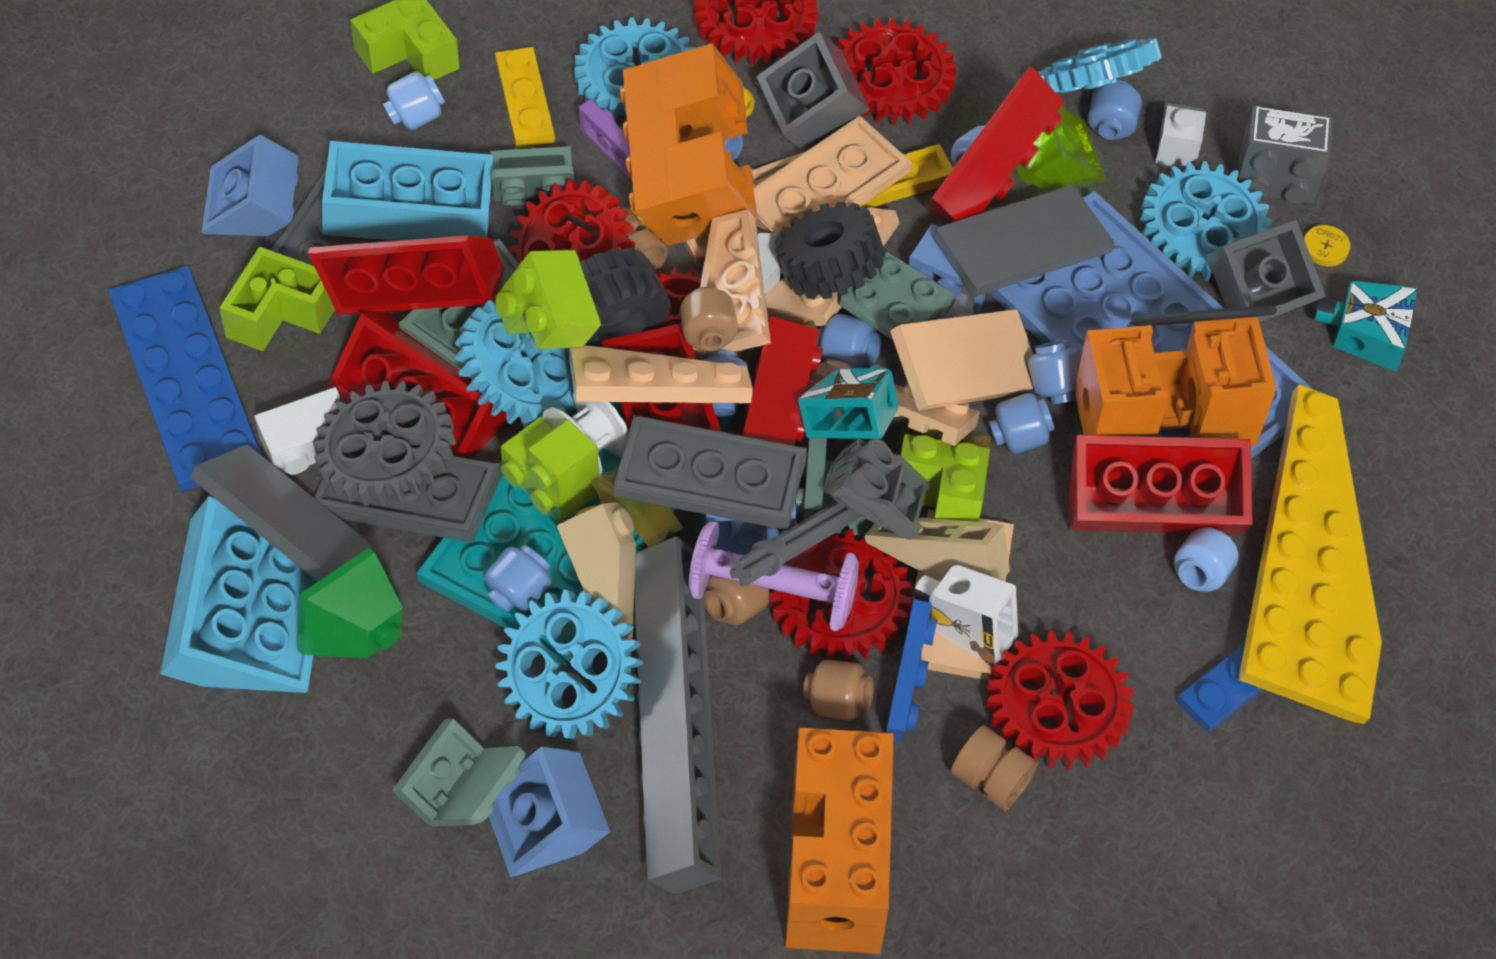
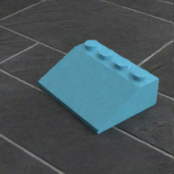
[160,497,317,693]

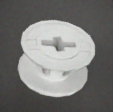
[542,393,629,478]

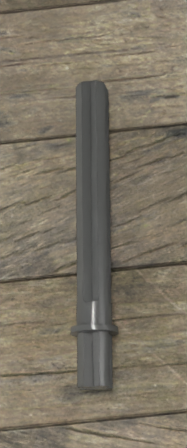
[730,501,862,586]

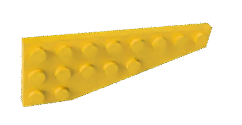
[1238,384,1382,724]

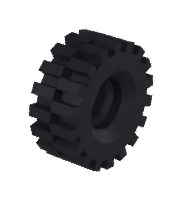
[775,202,885,299]

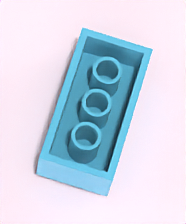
[322,141,493,241]

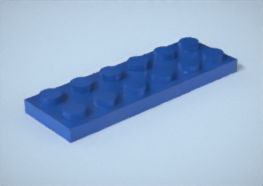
[108,266,261,492]

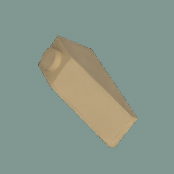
[557,502,636,640]
[865,517,1010,581]

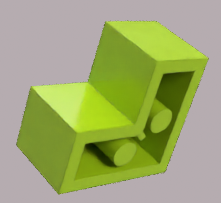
[350,0,459,80]
[219,247,335,351]
[495,250,601,349]
[501,417,599,524]
[901,434,990,522]

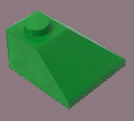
[297,548,403,659]

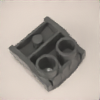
[823,439,931,540]

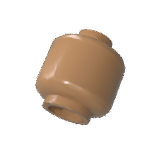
[679,287,738,351]
[704,575,770,626]
[804,660,874,721]

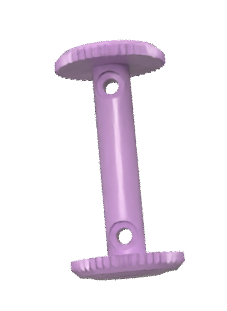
[689,521,859,631]

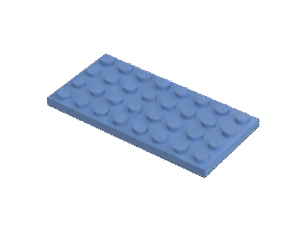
[988,191,1314,458]

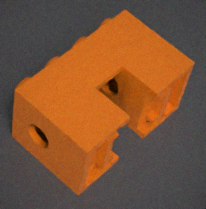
[620,43,757,246]
[1075,317,1277,446]
[785,728,894,954]

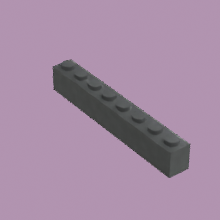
[633,537,721,894]

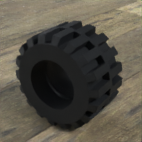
[580,248,671,347]

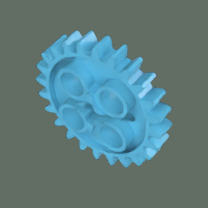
[574,18,696,122]
[1038,38,1162,93]
[1139,161,1272,282]
[455,300,575,428]
[495,590,643,739]

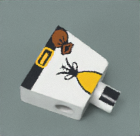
[914,565,1018,666]

